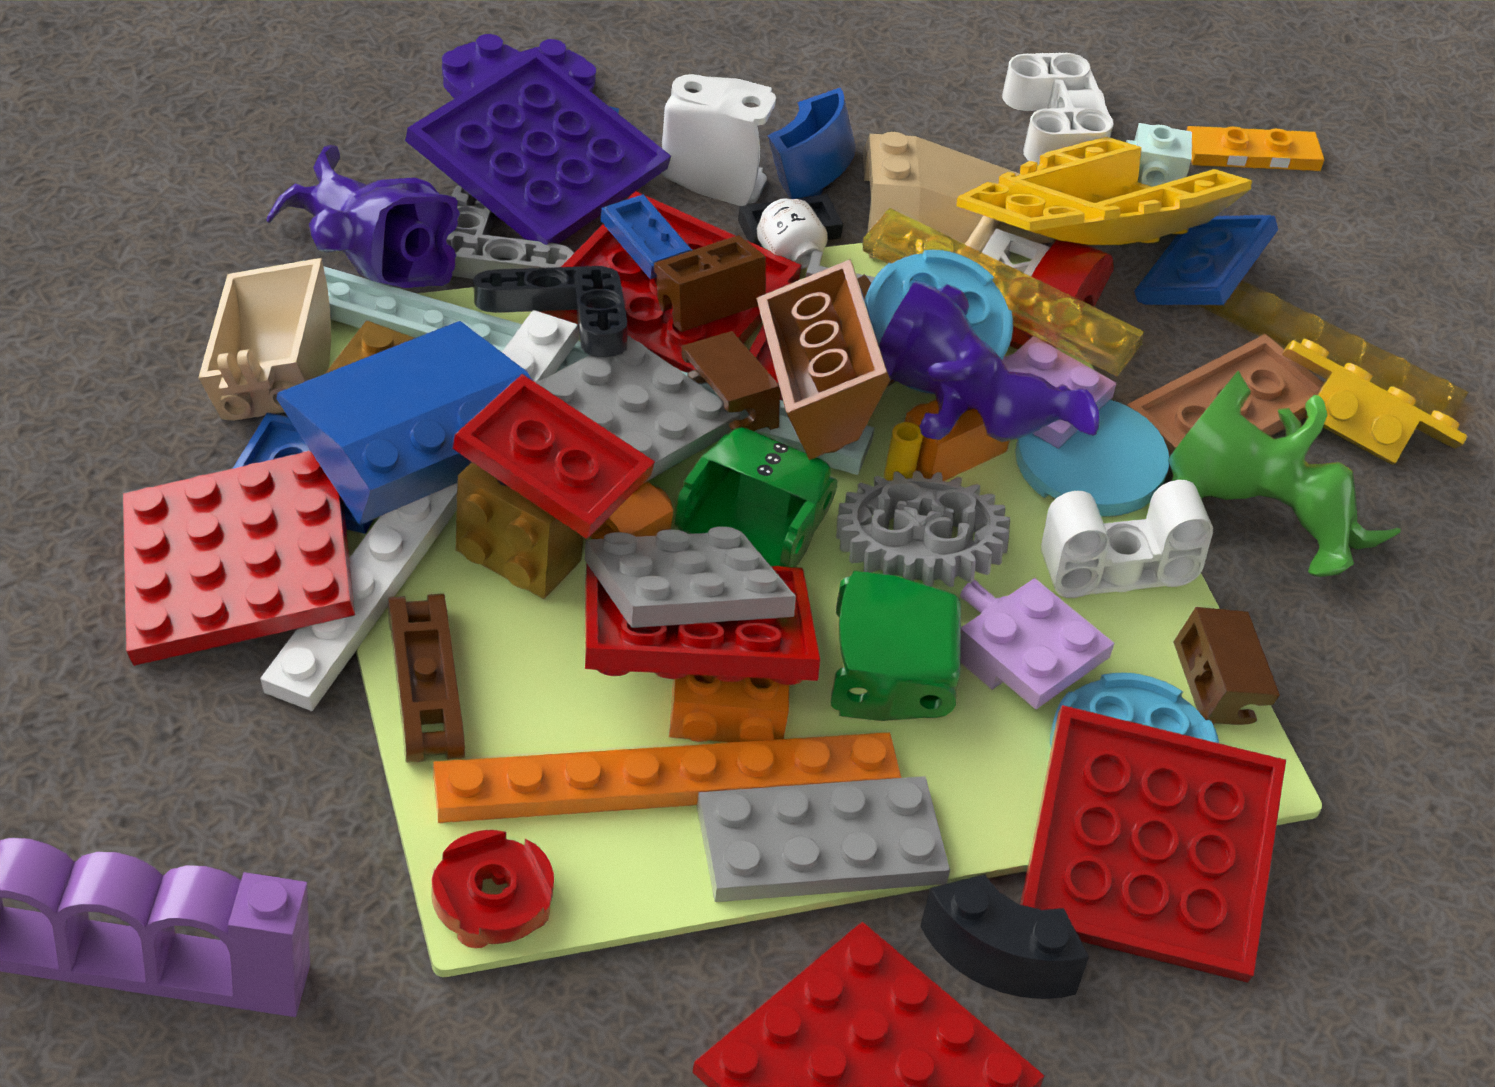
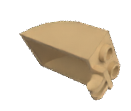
[198,258,331,421]

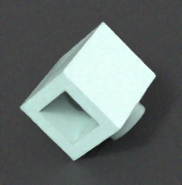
[1126,123,1192,187]

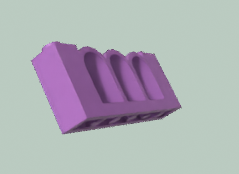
[0,838,310,1017]

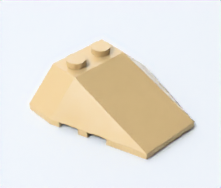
[863,132,1054,260]

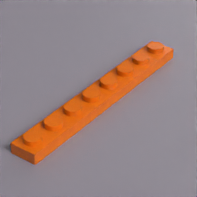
[433,732,901,823]

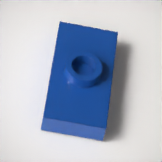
[601,194,692,279]

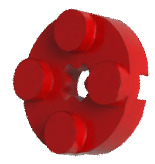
[431,830,554,948]

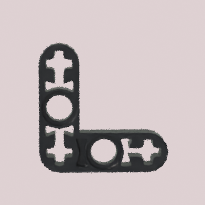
[473,266,628,357]

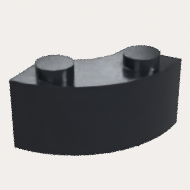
[920,874,1089,999]

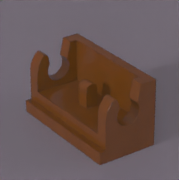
[654,235,766,332]
[682,331,780,431]
[1173,607,1280,725]

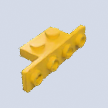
[1282,339,1468,465]

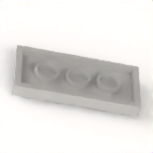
[697,776,950,902]

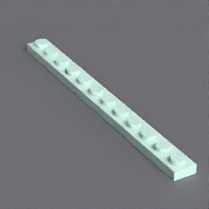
[303,260,874,475]

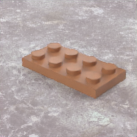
[1127,334,1324,457]

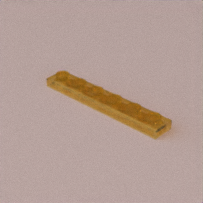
[863,208,1144,377]
[1198,280,1468,418]

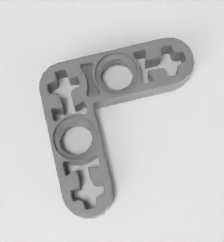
[446,185,574,279]

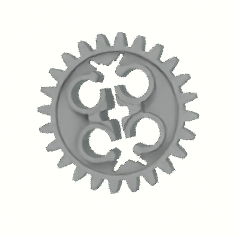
[836,471,1010,587]

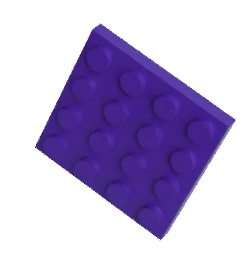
[405,48,671,245]

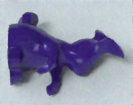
[266,145,460,288]
[879,281,1100,442]

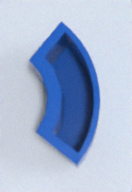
[767,88,856,199]

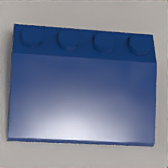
[276,321,533,525]

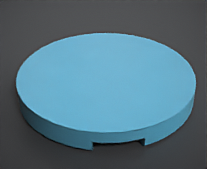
[864,250,1013,394]
[1015,400,1169,516]
[1050,673,1219,748]

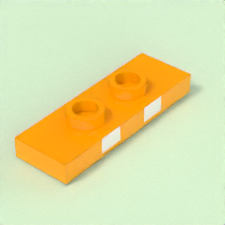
[1186,126,1324,171]

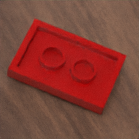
[452,374,655,539]

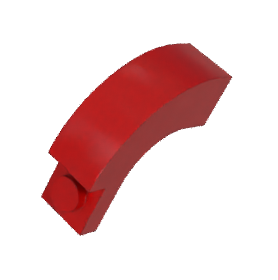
[1009,240,1114,350]

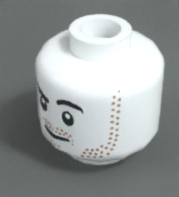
[757,198,828,269]

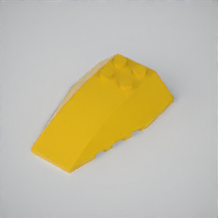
[956,137,1252,245]

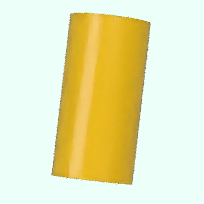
[884,422,923,481]

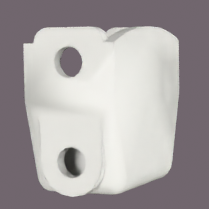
[661,74,776,206]

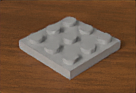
[536,336,741,484]
[585,527,796,628]

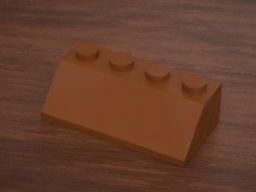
[756,259,890,460]

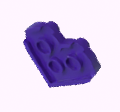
[442,34,596,98]

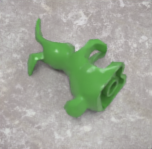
[1168,371,1401,577]

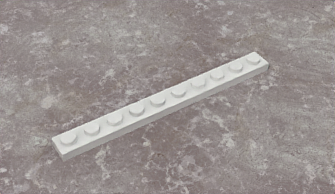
[260,310,579,711]

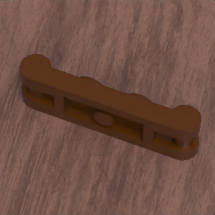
[388,594,465,763]

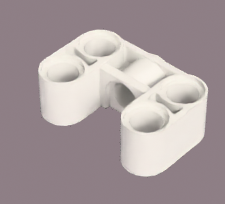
[1002,53,1113,165]
[1041,480,1213,598]

